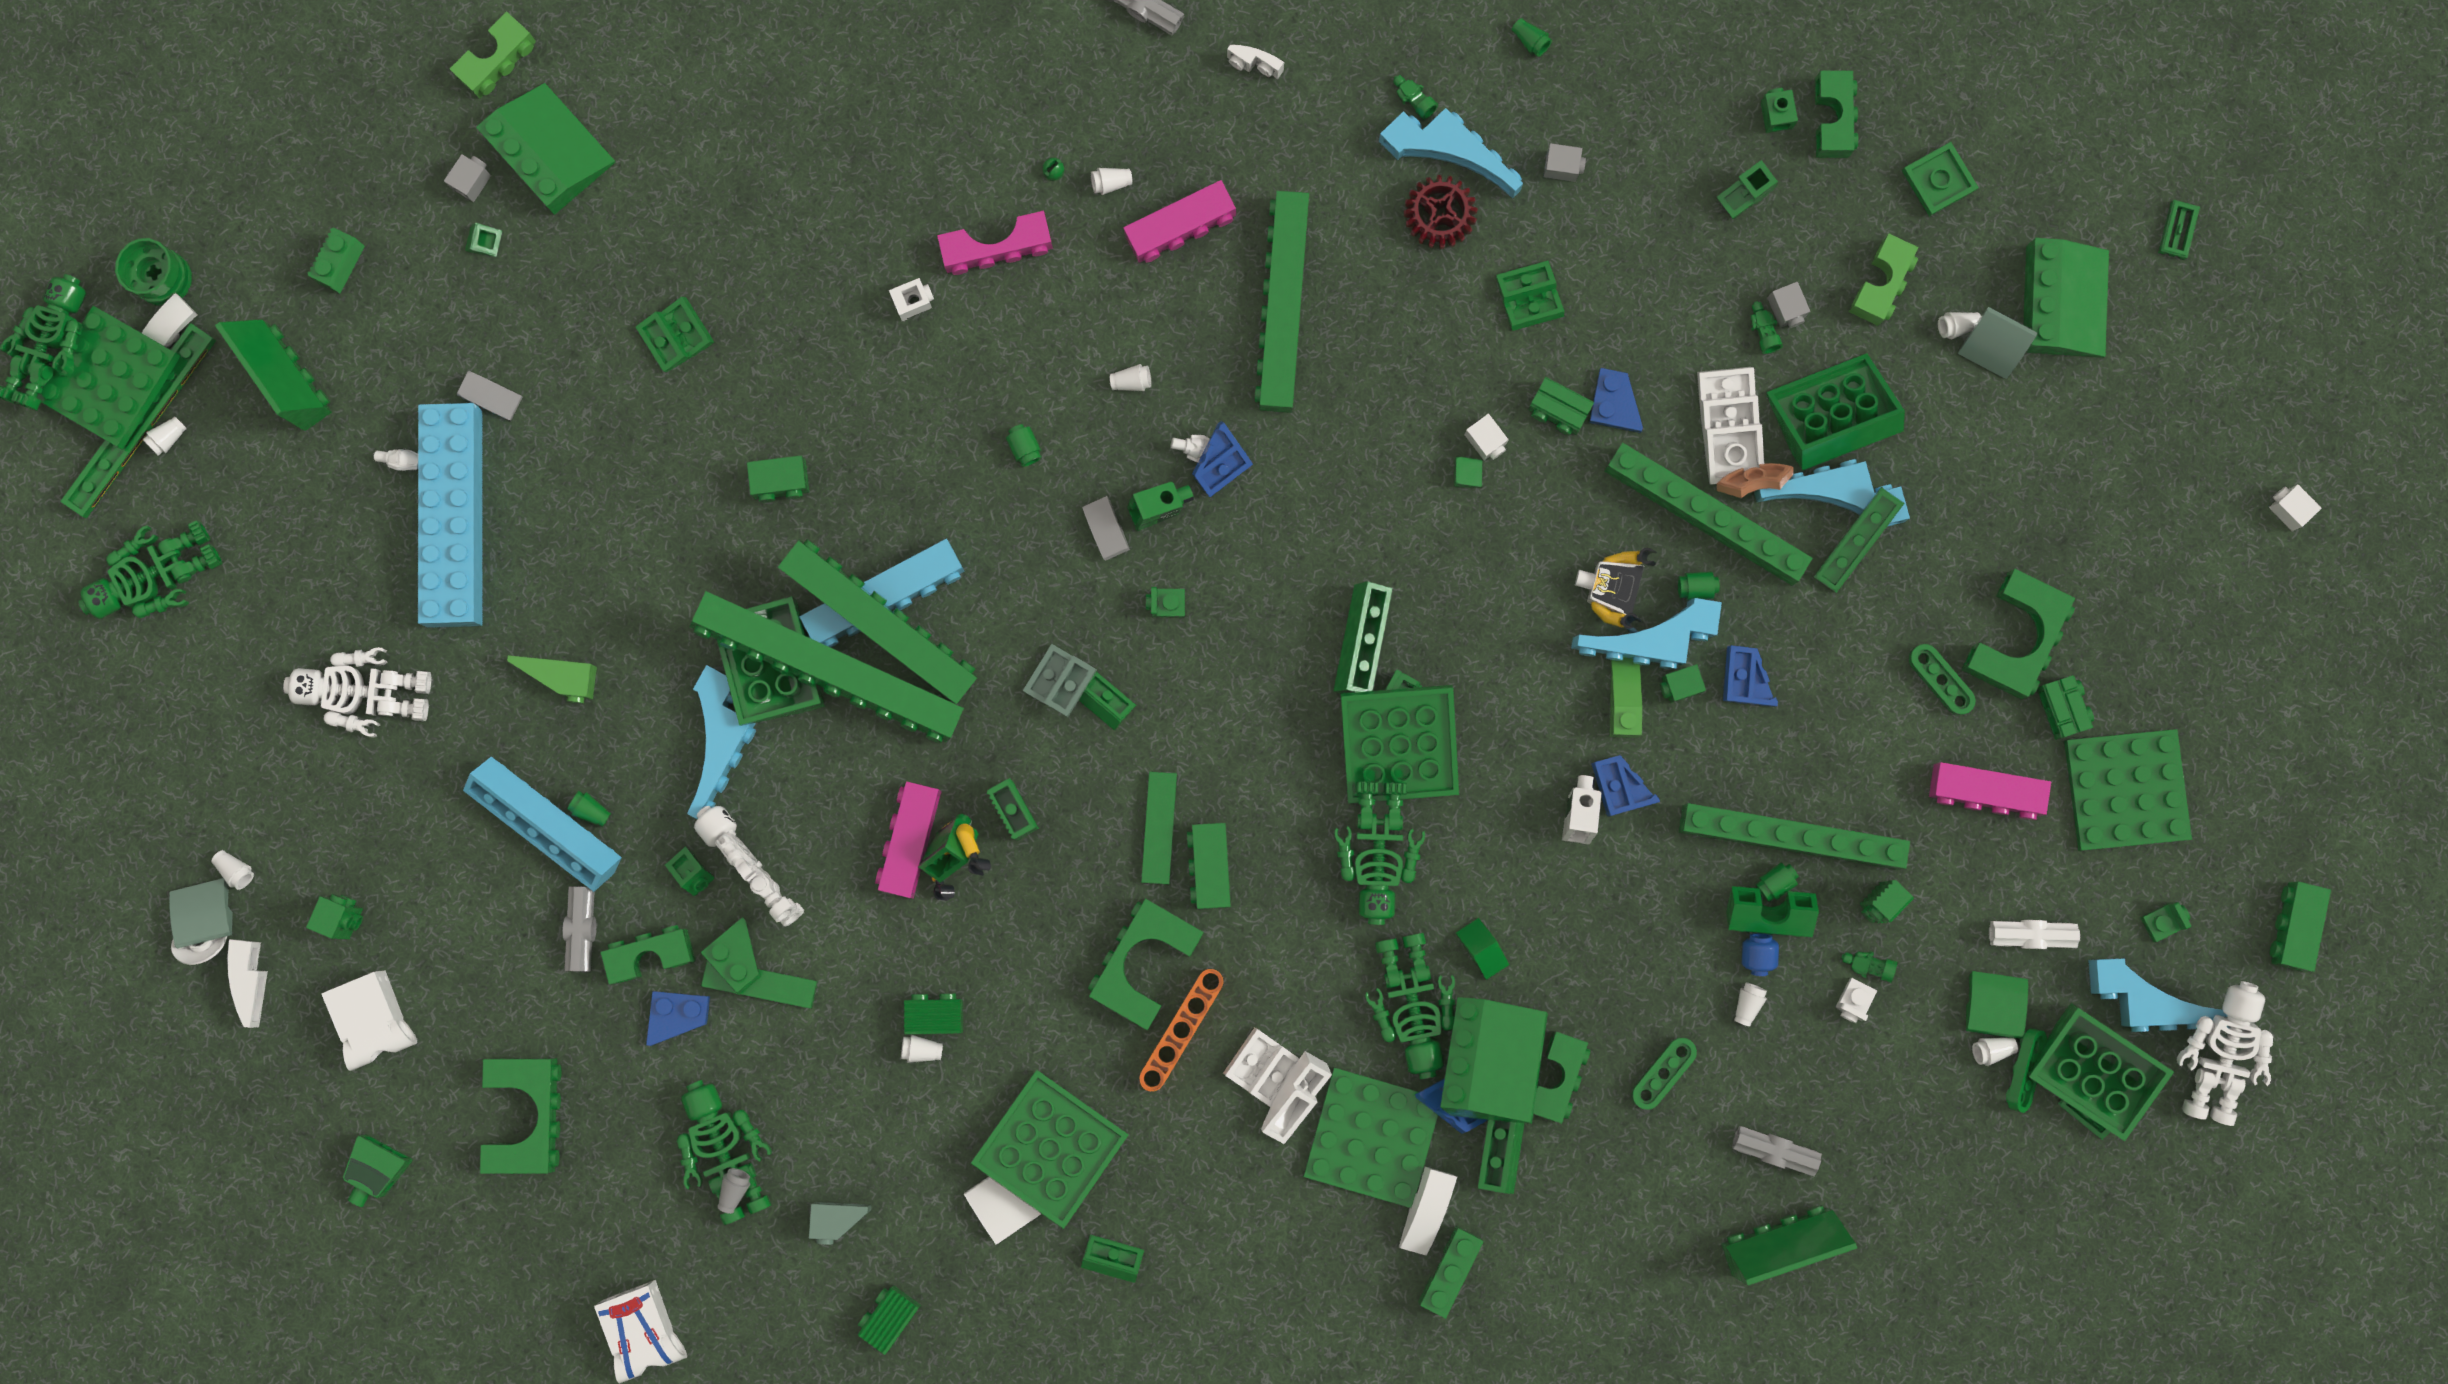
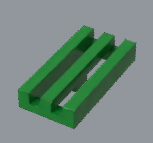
[2158,200,2200,260]

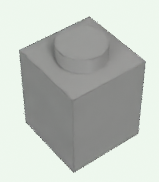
[1543,143,1586,182]
[444,154,491,203]
[1767,282,1810,328]

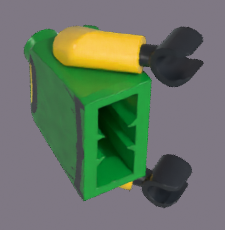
[918,814,991,901]

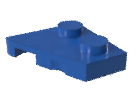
[1589,368,1643,433]
[646,991,710,1046]

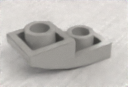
[1082,496,1130,561]

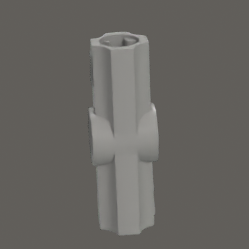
[1113,0,1184,36]
[563,887,597,971]
[1732,1126,1822,1177]

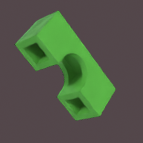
[450,11,536,99]
[1849,233,1919,326]

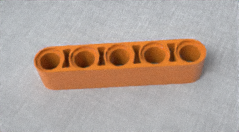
[1140,969,1223,1092]

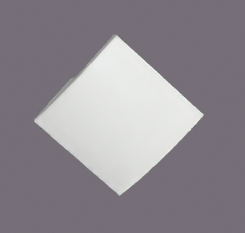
[1223,1027,1300,1107]
[964,1177,1041,1244]

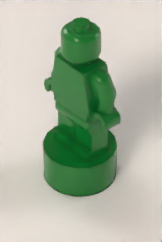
[1393,75,1438,120]
[1751,301,1783,354]
[1841,951,1898,983]

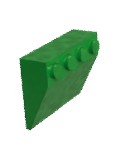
[476,83,616,215]
[2023,238,2109,358]
[215,319,332,431]
[1766,353,1905,471]
[717,596,825,726]
[1440,997,1548,1124]
[2028,1003,2174,1141]
[1721,1205,1857,1285]

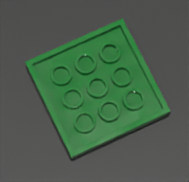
[37,306,181,450]
[1340,685,1459,804]
[2064,729,2192,851]
[1303,1067,1438,1208]
[971,1070,1129,1229]

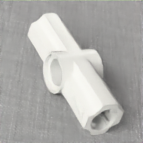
[1989,920,2080,949]

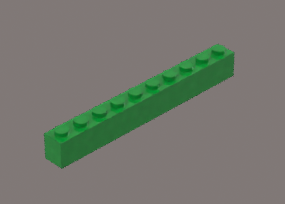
[689,591,964,743]

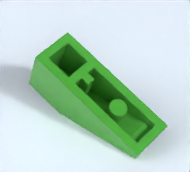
[507,655,597,703]
[1610,657,1642,738]

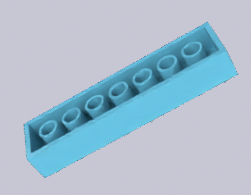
[418,403,482,628]

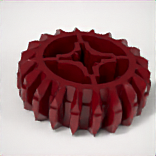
[1404,175,1478,249]

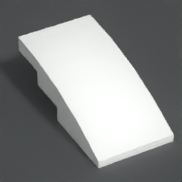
[1697,367,1764,484]

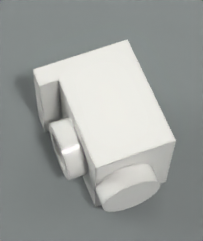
[889,278,934,321]

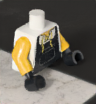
[1575,548,1657,633]

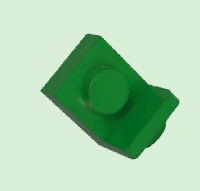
[1146,587,1185,617]
[665,846,714,896]
[2140,902,2191,942]

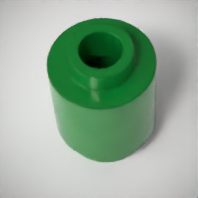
[1006,424,1042,467]
[1678,571,1720,600]
[1755,862,1799,902]

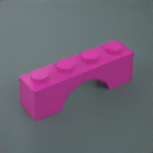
[937,211,1053,275]

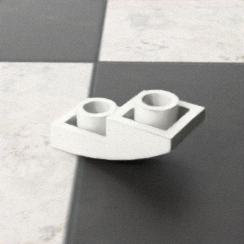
[1227,45,1284,79]
[142,293,197,348]

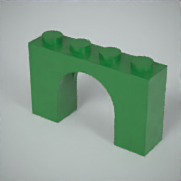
[1961,569,2075,699]
[1088,899,1204,1030]
[480,1058,562,1174]

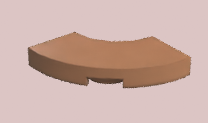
[1717,463,1794,498]

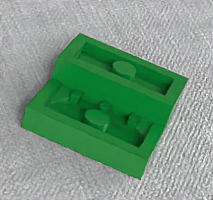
[1496,261,1565,331]
[636,296,714,372]
[1966,971,2028,1039]

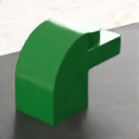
[1717,160,1778,219]

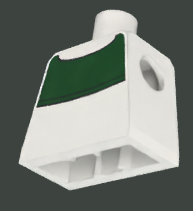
[1562,775,1601,844]

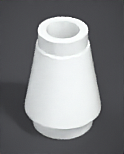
[1091,168,1132,195]
[1938,312,1981,339]
[1110,364,1151,391]
[143,417,186,456]
[211,850,254,890]
[1734,982,1767,1026]
[901,1035,943,1063]
[1972,1037,2018,1066]

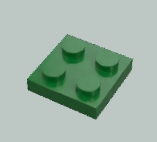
[1902,142,1979,217]

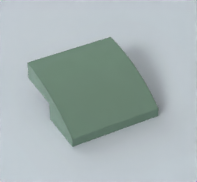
[1958,307,2037,379]
[1023,644,1097,717]
[169,878,233,949]

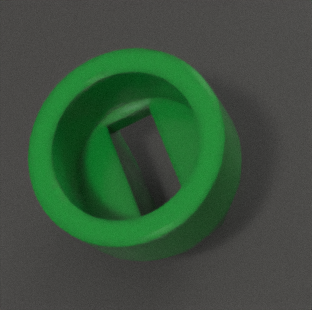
[1042,158,1065,181]

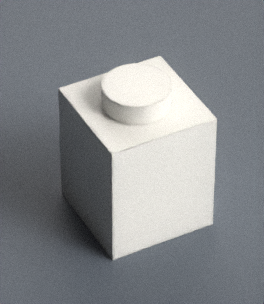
[1464,414,1508,461]
[2269,485,2322,531]

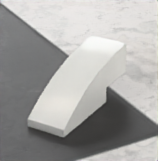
[228,939,268,1028]
[1261,1051,1332,1144]
[1399,1167,1457,1255]

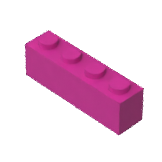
[1123,180,1236,263]
[1929,762,2051,820]
[875,781,942,899]

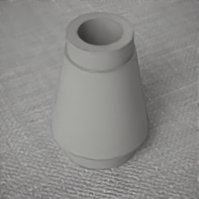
[718,1168,750,1214]

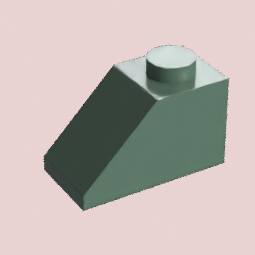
[809,1202,871,1245]

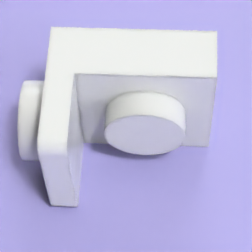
[1835,978,1877,1023]

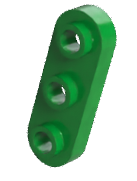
[1909,644,1976,715]
[2006,1028,2047,1113]
[1631,1038,1697,1110]

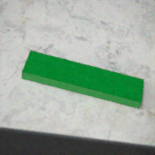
[1814,487,1905,593]
[1141,771,1177,885]
[702,961,818,1009]

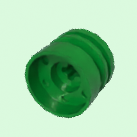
[115,238,192,307]

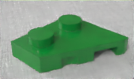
[701,917,760,995]

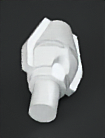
[1171,435,1210,462]
[374,449,418,471]

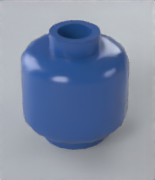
[1742,933,1779,976]

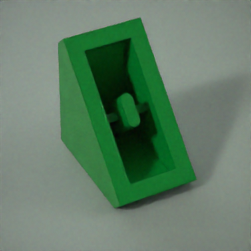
[1456,918,1509,980]

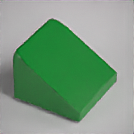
[465,223,502,257]
[1454,457,1482,488]

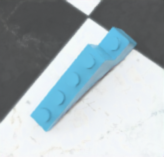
[1379,108,1523,198]
[1754,459,1910,527]
[1571,598,1722,670]
[687,665,756,819]
[2088,959,2227,1032]

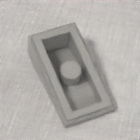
[457,371,523,421]

